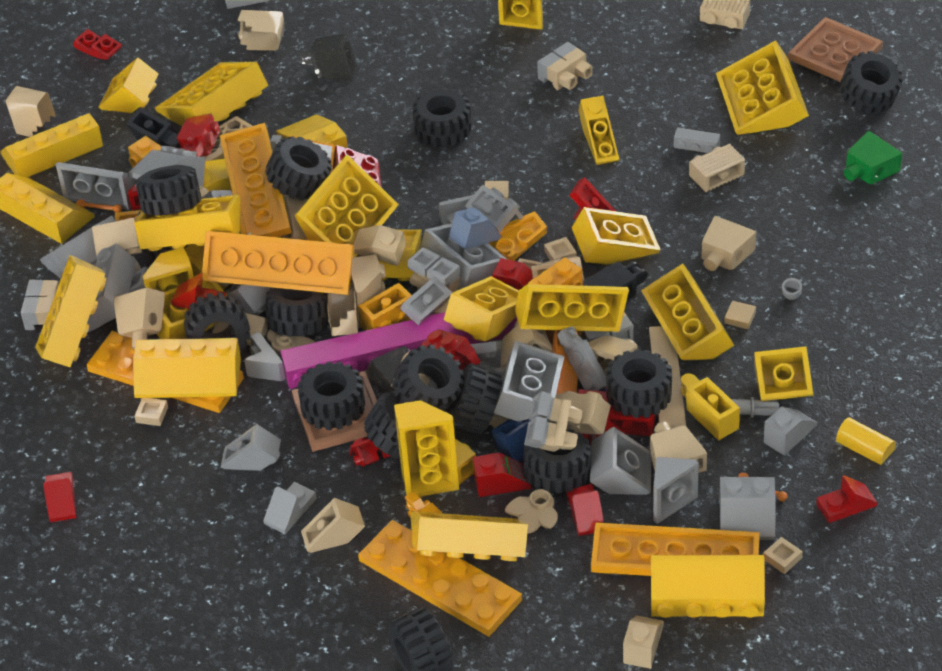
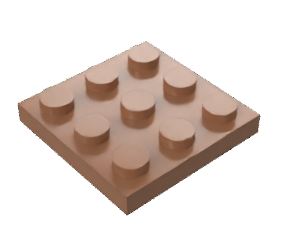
[788,17,883,82]
[292,371,377,452]

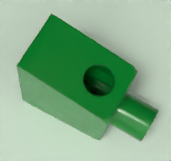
[843,131,902,184]

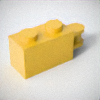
[681,374,740,441]

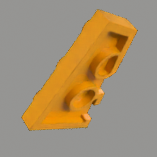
[488,211,547,261]

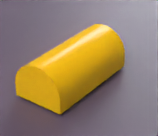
[836,417,896,465]

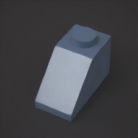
[449,207,501,249]

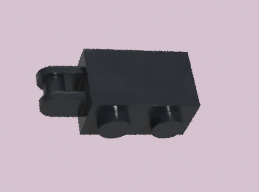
[126,107,181,149]
[583,261,648,300]

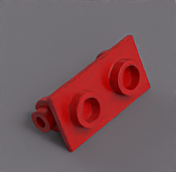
[349,437,391,467]

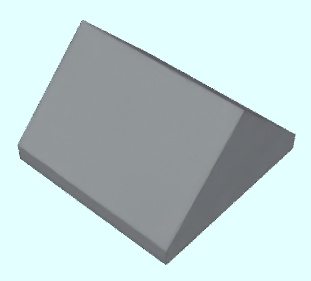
[653,457,699,524]

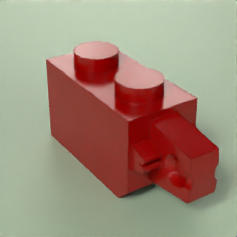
[177,113,220,157]
[420,329,481,370]

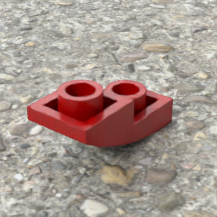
[73,29,122,60]

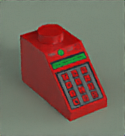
[473,453,531,497]

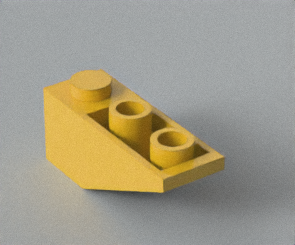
[578,96,619,165]

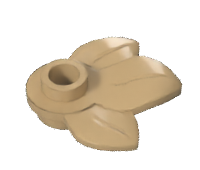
[267,329,315,357]
[505,489,558,534]

